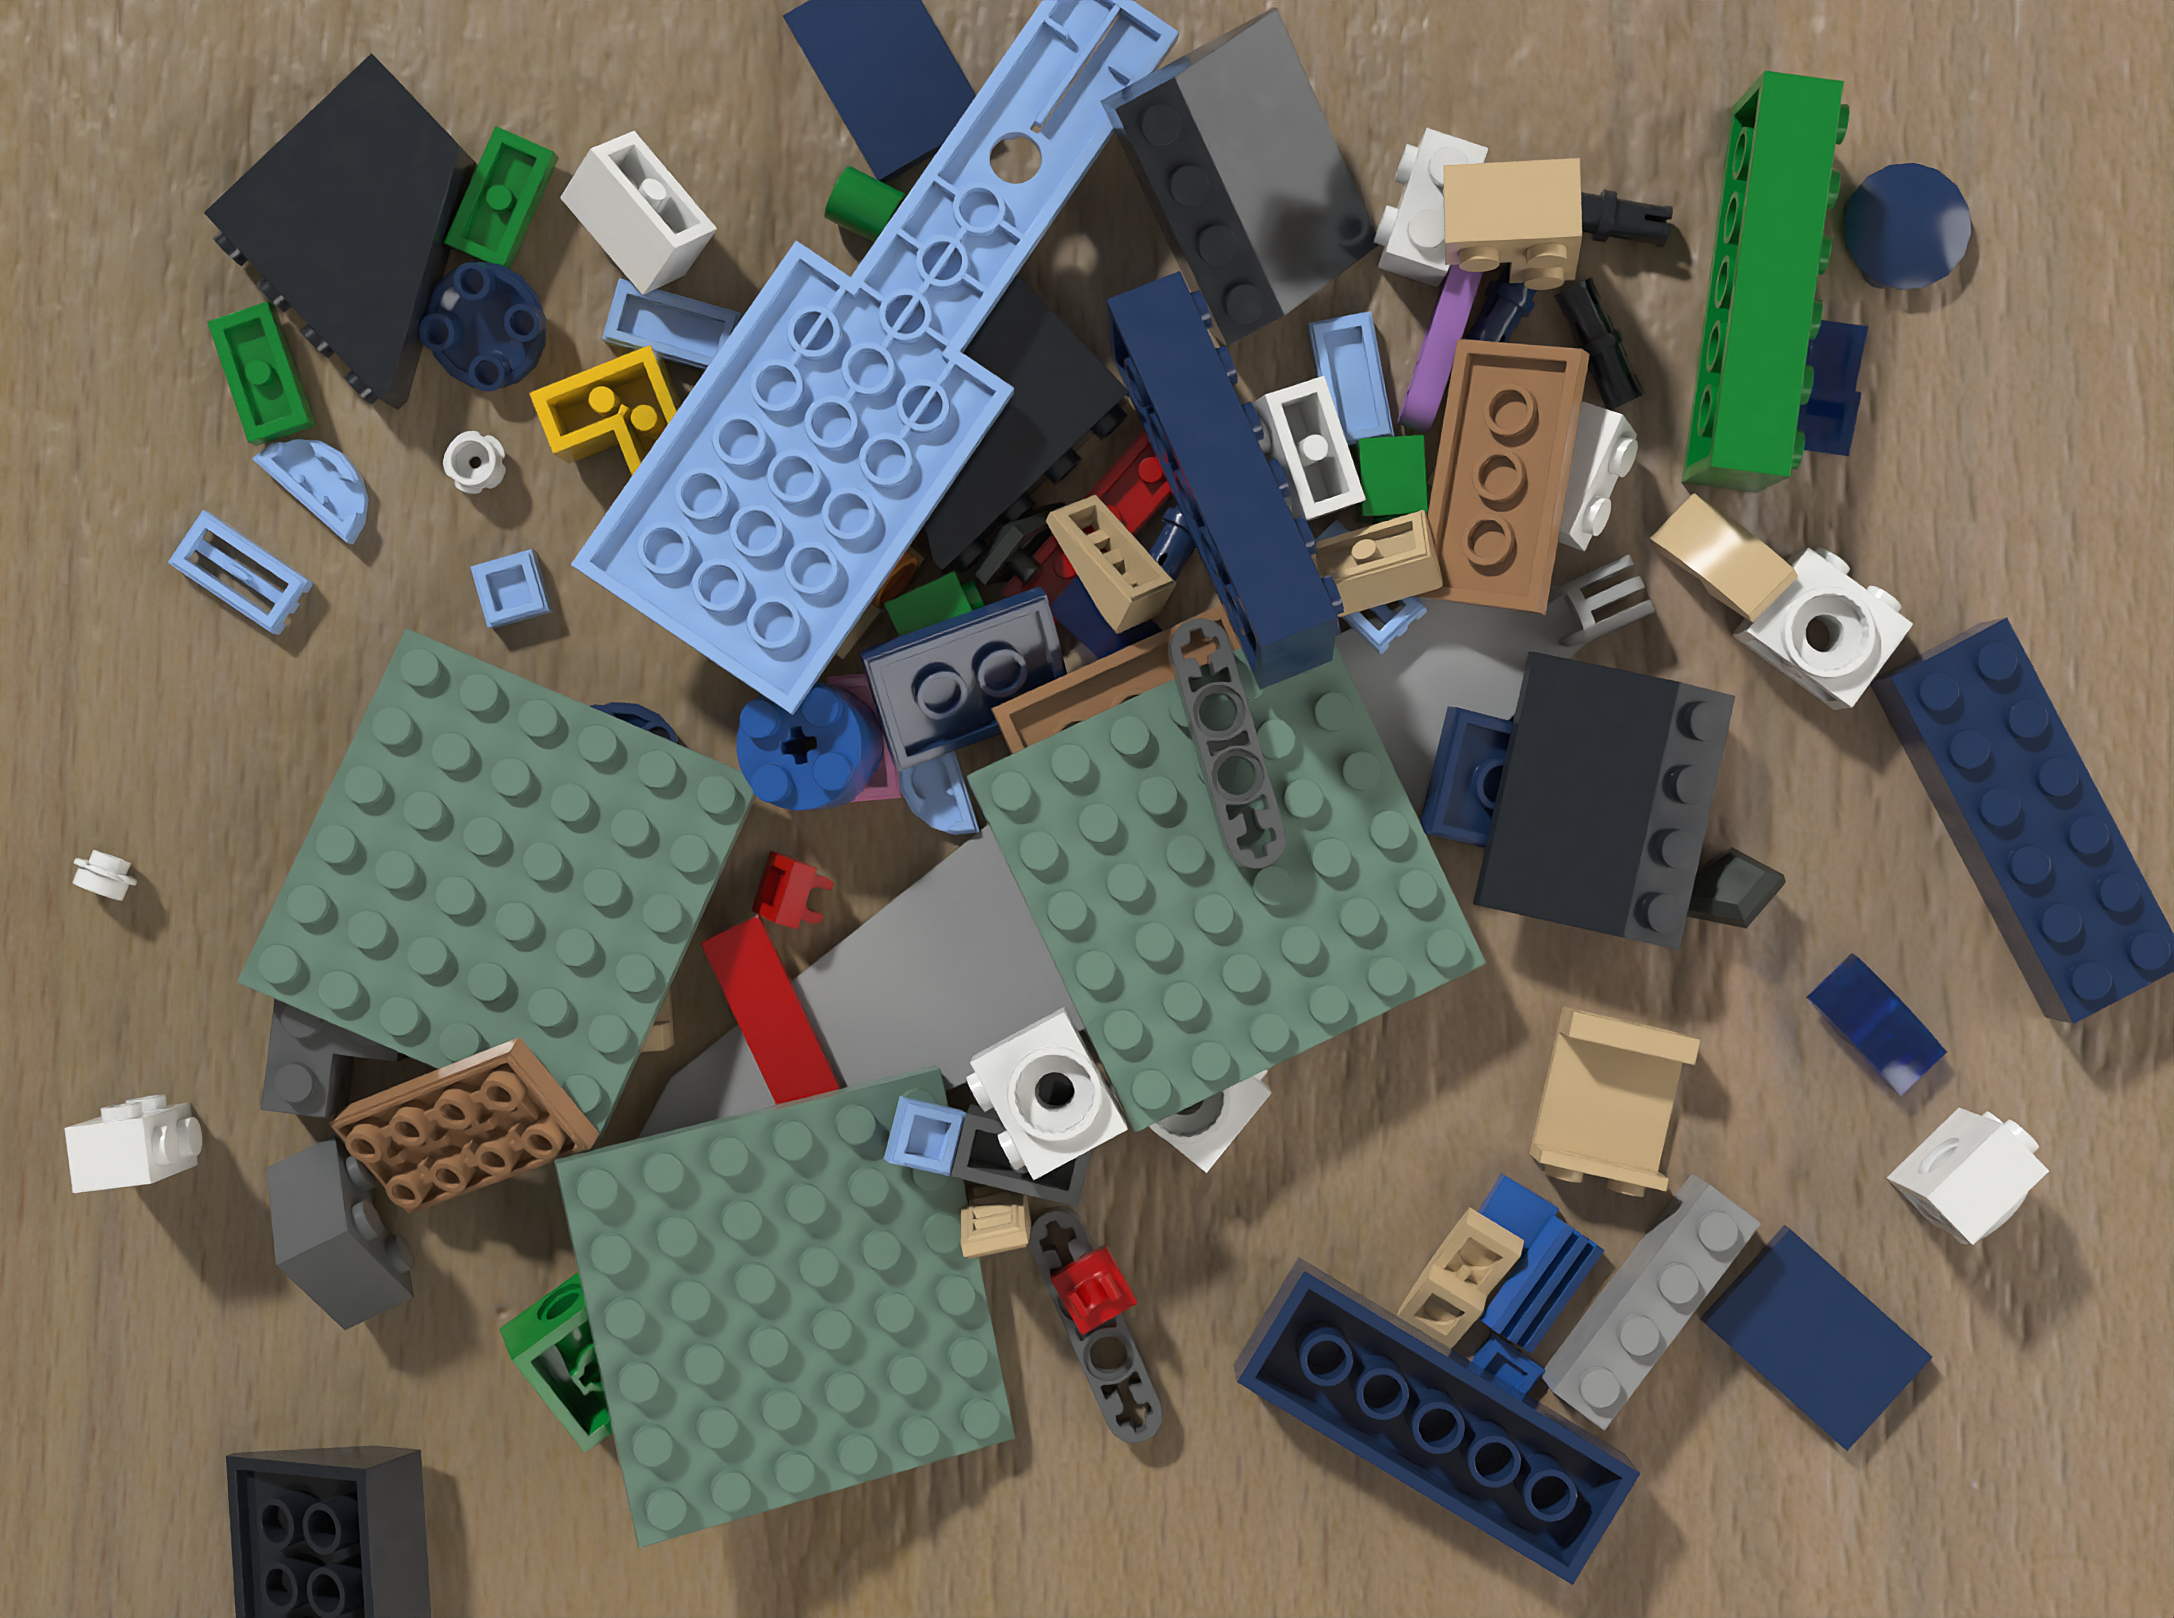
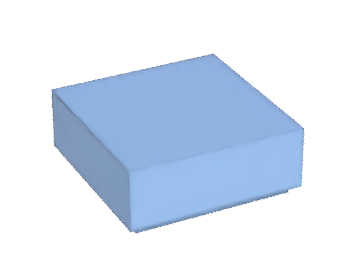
[470,549,553,629]
[884,1096,966,1176]

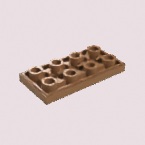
[329,1037,600,1214]

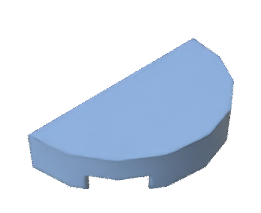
[252,439,369,545]
[898,751,980,835]

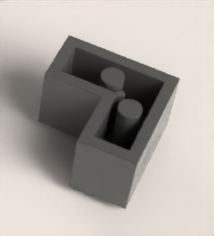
[261,999,409,1118]
[951,1070,1109,1207]
[266,1135,415,1330]

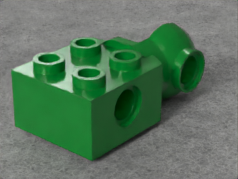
[499,1272,613,1453]

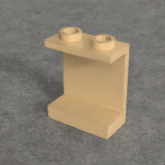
[1529,1006,1700,1197]

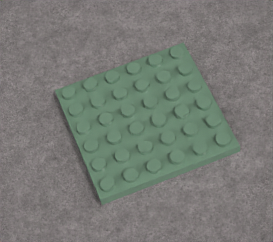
[237,628,756,1138]
[966,644,1486,1133]
[554,1066,1015,1548]

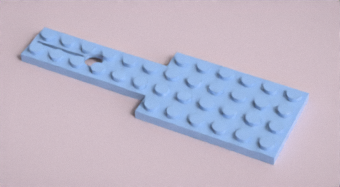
[571,0,1179,715]

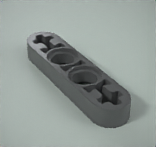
[1168,618,1286,869]
[1029,1206,1163,1443]

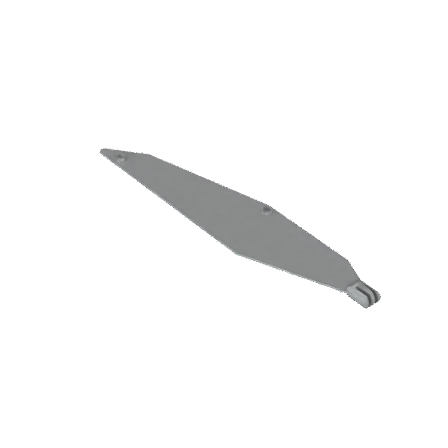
[638,554,1656,1139]

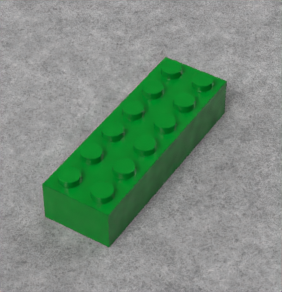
[1681,71,1850,493]

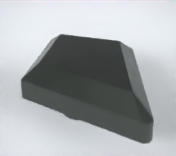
[975,502,1067,585]
[1687,847,1786,929]

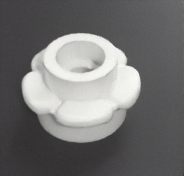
[443,431,506,494]
[72,850,137,901]

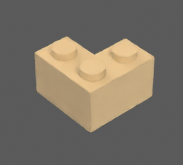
[1443,158,1582,290]

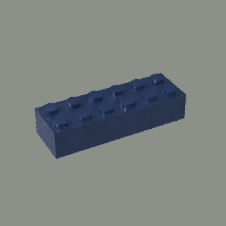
[1106,271,1344,690]
[1870,617,2174,1024]
[1233,1257,1640,1585]

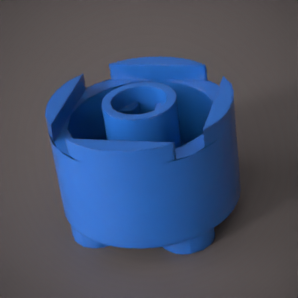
[737,682,883,810]

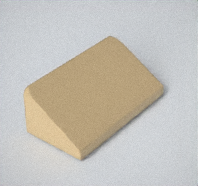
[1311,510,1442,617]

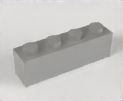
[1542,1173,1761,1431]

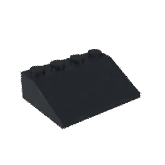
[1100,7,1380,346]
[1473,652,1736,950]
[226,1445,431,1618]

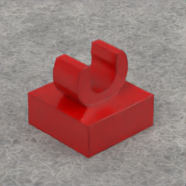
[751,850,834,929]
[1050,1243,1138,1335]

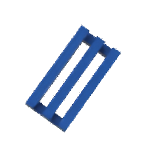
[1480,1215,1605,1354]

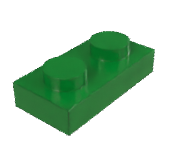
[444,126,559,269]
[207,301,316,446]

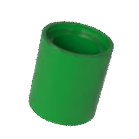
[824,166,907,243]

